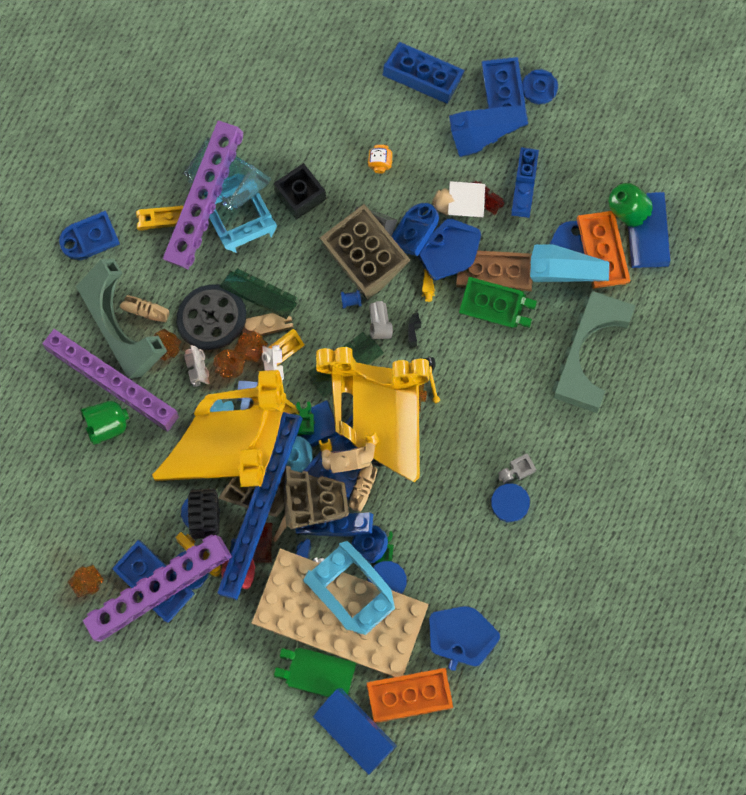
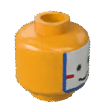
[368,145,393,174]

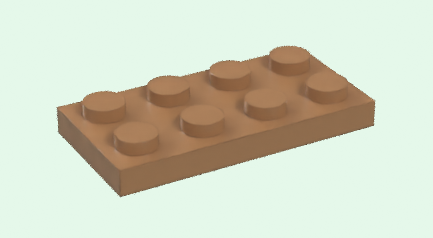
[456,251,532,291]

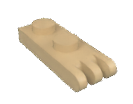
[242,309,294,340]

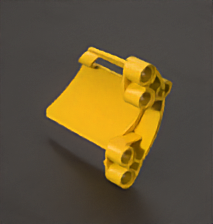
[316,347,429,482]
[152,370,286,487]

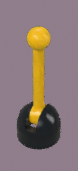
[424,357,440,403]

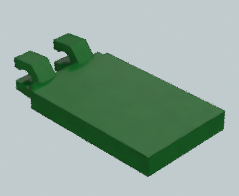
[459,277,537,329]
[274,647,357,698]

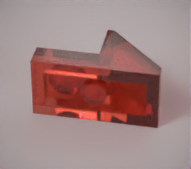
[252,523,272,563]

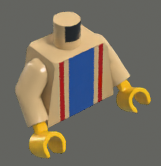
[319,431,379,473]

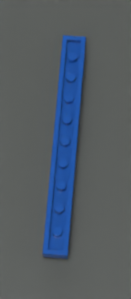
[217,412,303,600]

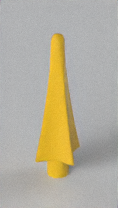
[422,270,435,302]

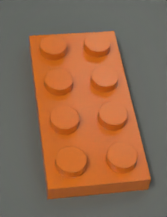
[577,211,630,289]
[367,668,453,723]

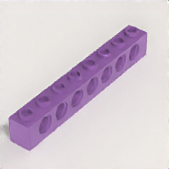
[163,120,243,270]
[42,329,179,432]
[83,535,232,642]

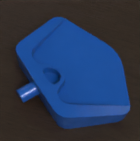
[417,219,481,280]
[429,607,500,671]

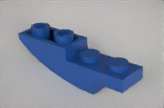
[511,148,539,218]
[295,512,374,537]

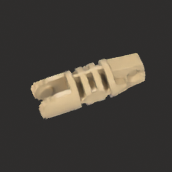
[120,295,169,322]
[348,462,378,512]

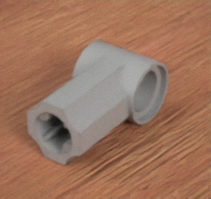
[369,301,393,339]

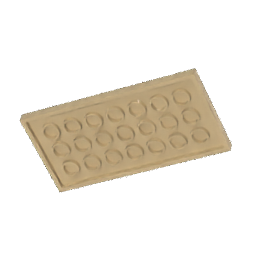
[252,549,429,677]

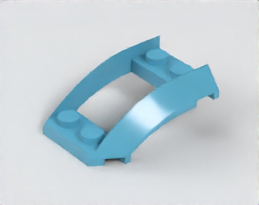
[204,175,277,253]
[303,541,395,635]

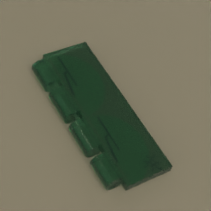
[220,268,297,319]
[308,332,384,398]

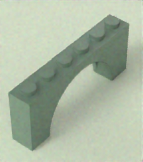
[76,259,167,379]
[552,291,635,413]

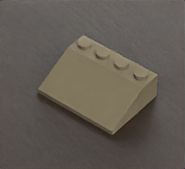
[320,204,410,300]

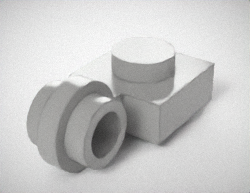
[498,454,536,484]

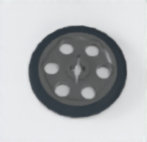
[176,284,246,350]

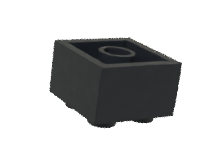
[273,163,326,219]

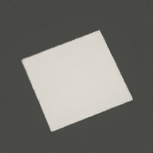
[448,181,485,217]

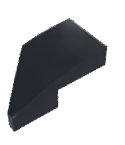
[408,313,421,348]

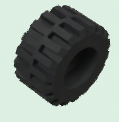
[188,489,220,539]

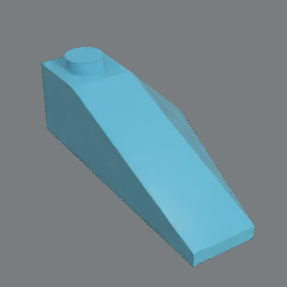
[530,244,609,282]

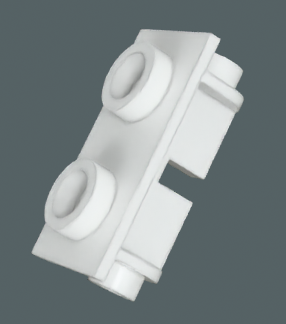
[184,345,210,387]
[262,345,284,383]

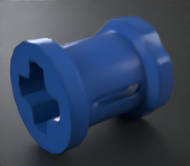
[341,290,362,309]

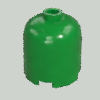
[608,183,653,227]
[80,401,129,445]

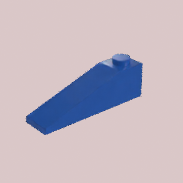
[449,105,528,157]

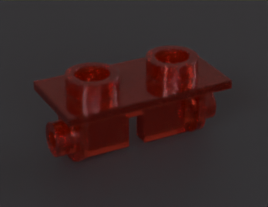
[471,181,505,215]

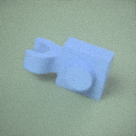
[237,381,258,410]

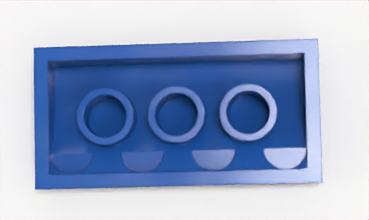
[382,42,464,104]
[628,192,670,268]
[313,688,397,775]

